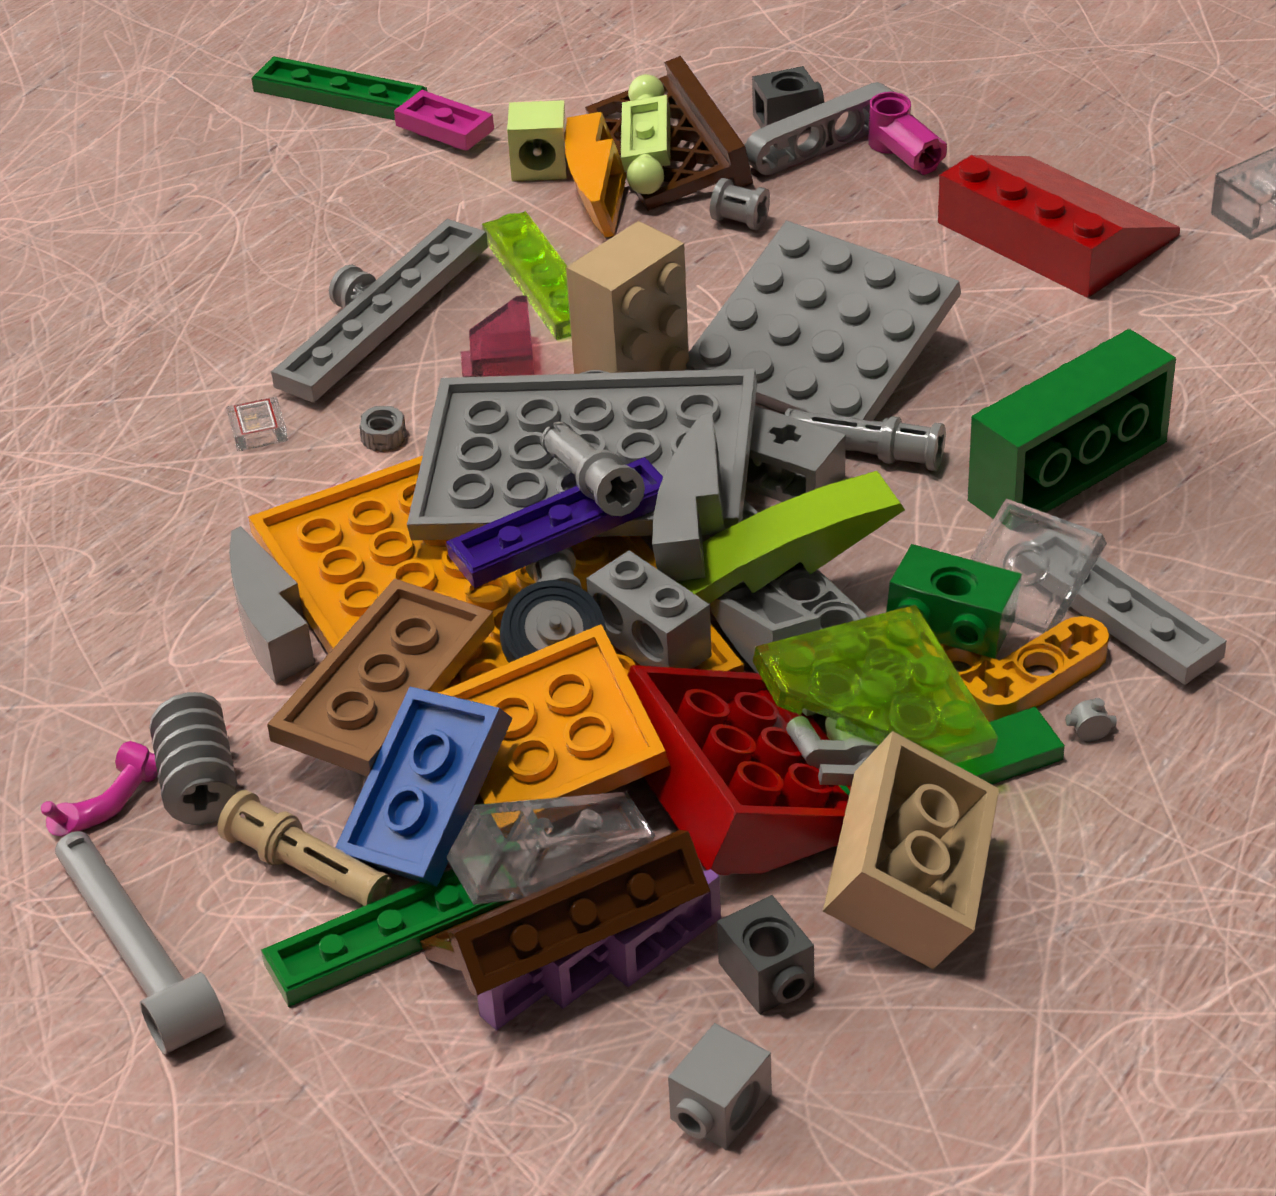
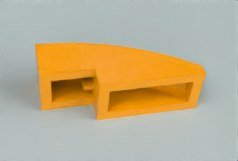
[564,112,627,238]

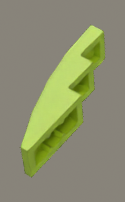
[676,471,905,604]

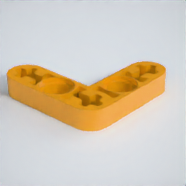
[892,616,1109,723]

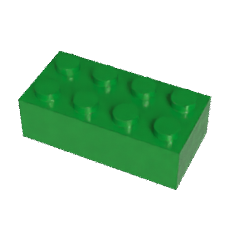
[967,329,1176,533]

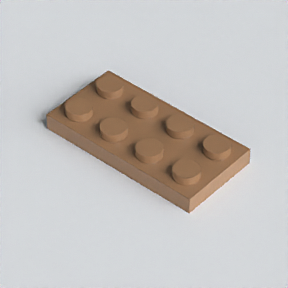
[267,578,495,777]

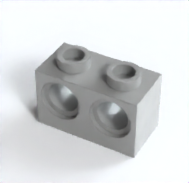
[586,550,712,669]

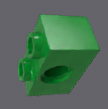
[884,544,1022,659]

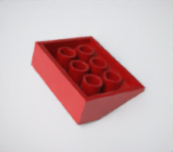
[938,155,1180,298]
[627,665,851,875]

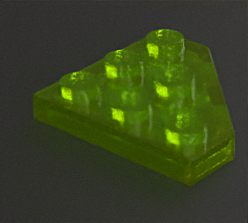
[752,605,998,764]

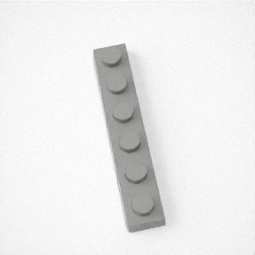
[271,219,488,403]

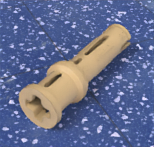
[217,790,392,906]

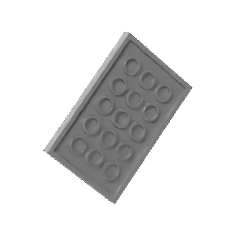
[407,368,757,540]

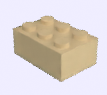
[566,221,689,374]
[823,731,999,969]

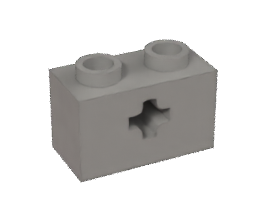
[746,406,846,502]

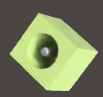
[507,100,568,181]

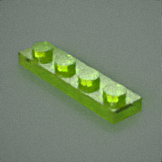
[482,211,571,340]

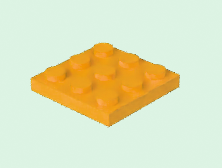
[438,624,670,838]

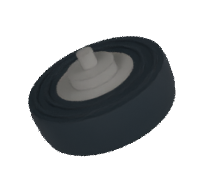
[500,580,606,663]

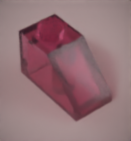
[460,295,534,377]

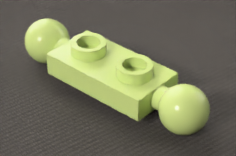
[621,74,670,194]

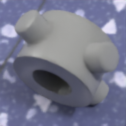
[1065,698,1117,742]

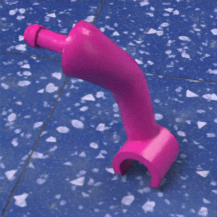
[41,741,158,837]

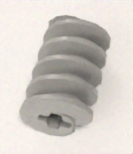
[149,692,237,826]

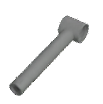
[55,831,226,1054]

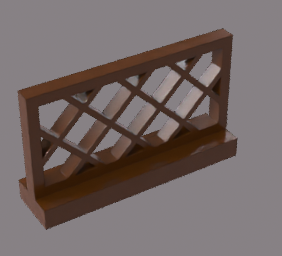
[585,56,753,211]
[420,830,711,996]

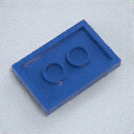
[335,686,513,887]

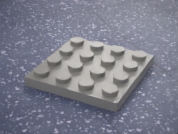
[686,220,961,427]

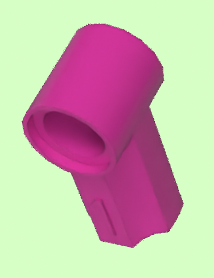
[868,92,947,175]

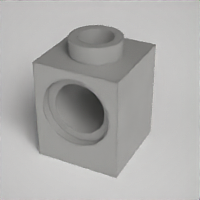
[668,1023,772,1150]

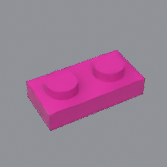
[394,90,494,151]

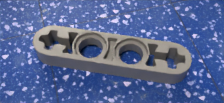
[745,82,894,175]

